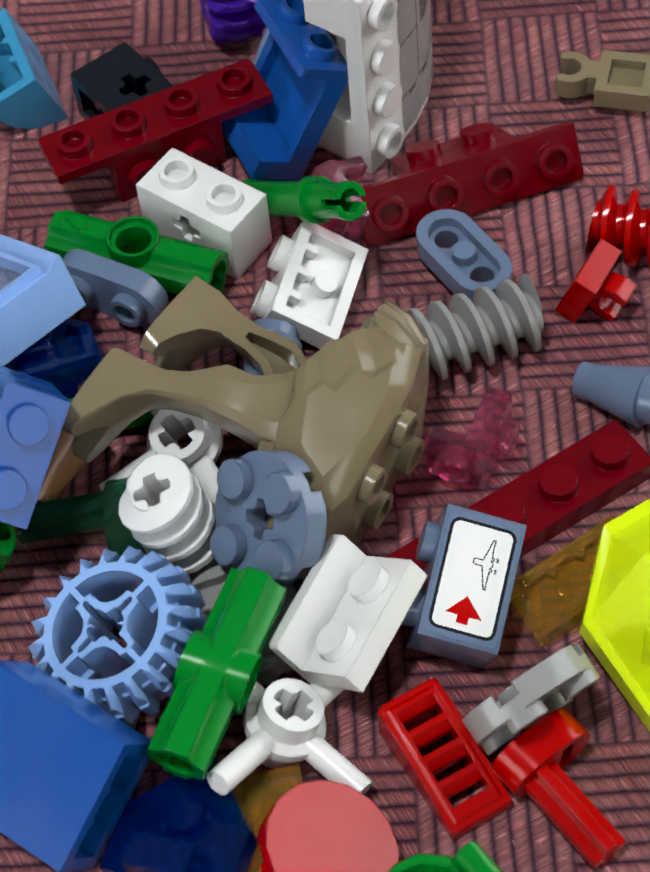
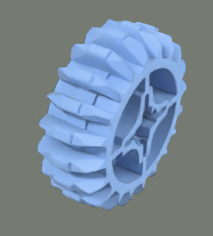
[28,546,208,728]

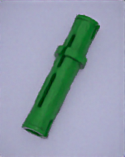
[241,176,367,224]

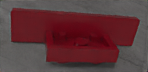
[39,59,274,202]
[352,121,584,246]

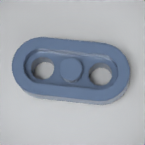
[416,209,512,301]
[62,249,169,327]

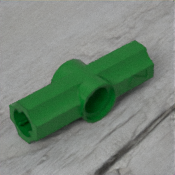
[44,210,229,294]
[147,567,286,780]

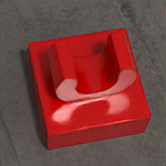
[554,238,636,323]

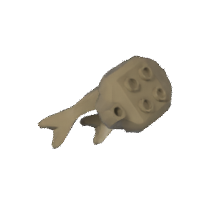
[62,276,429,589]

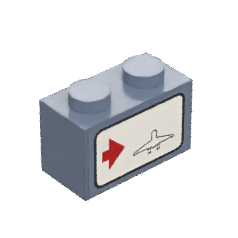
[401,503,527,668]

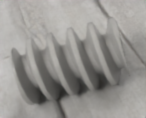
[407,273,544,381]

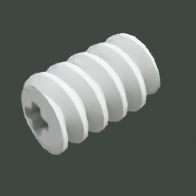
[118,454,219,583]

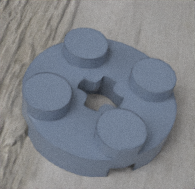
[210,450,327,586]

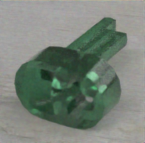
[18,477,147,556]

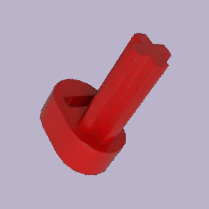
[492,707,626,869]

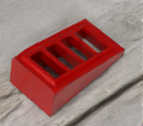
[377,678,513,841]

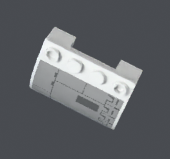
[303,0,433,174]

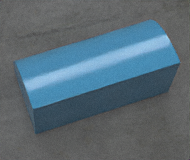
[0,7,68,129]

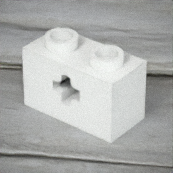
[136,148,273,280]

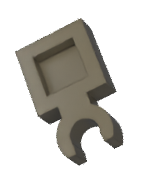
[555,50,650,112]

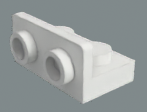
[250,221,369,349]
[269,534,428,692]

